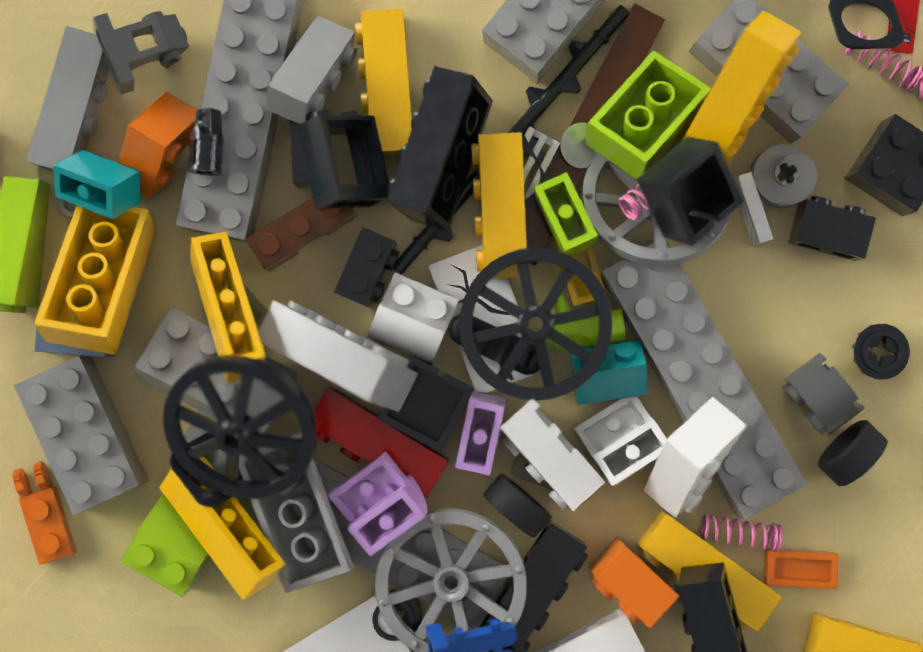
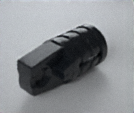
[188,108,224,176]

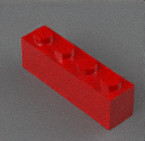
[313,386,449,498]

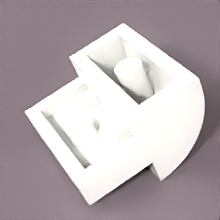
[368,272,459,364]
[574,396,667,487]

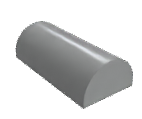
[239,432,354,593]

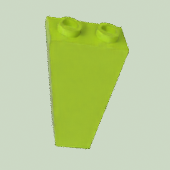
[0,176,50,313]

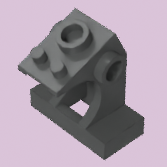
[93,11,189,95]

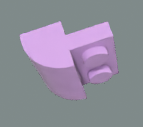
[328,451,428,556]

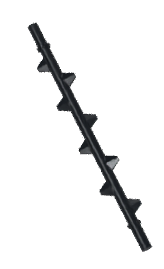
[393,5,629,275]

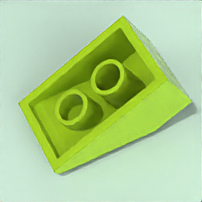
[120,494,242,597]

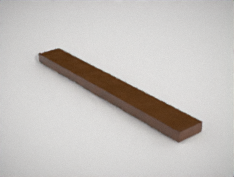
[525,3,665,266]

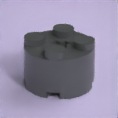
[782,353,865,435]

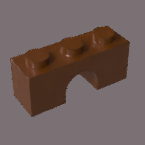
[245,197,358,272]

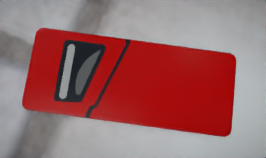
[887,0,920,54]

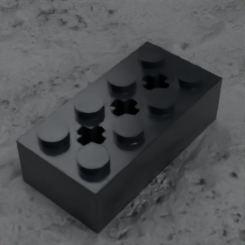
[387,66,493,231]

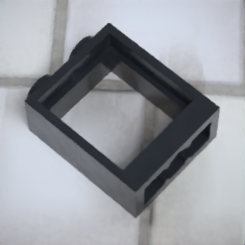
[297,110,389,210]

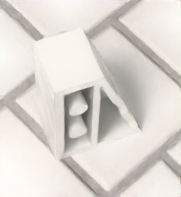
[643,397,747,519]
[500,399,605,512]

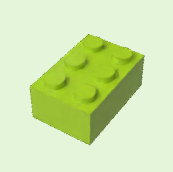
[586,50,711,179]

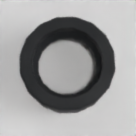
[818,420,888,486]
[483,474,552,538]

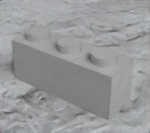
[267,15,357,124]

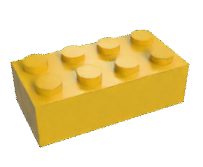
[681,10,802,166]
[34,206,156,355]

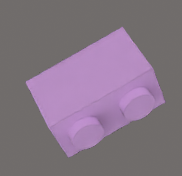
[455,391,507,476]

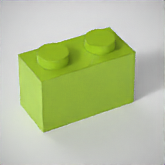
[534,172,598,257]

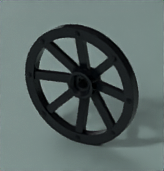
[459,248,612,400]
[163,355,318,499]

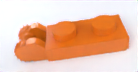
[12,461,77,565]

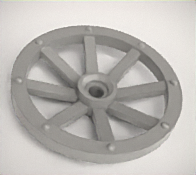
[582,136,731,266]
[375,509,527,652]

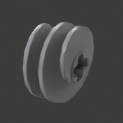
[750,144,818,208]

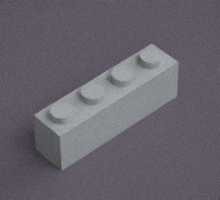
[26,26,110,171]

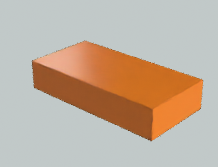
[764,548,839,589]

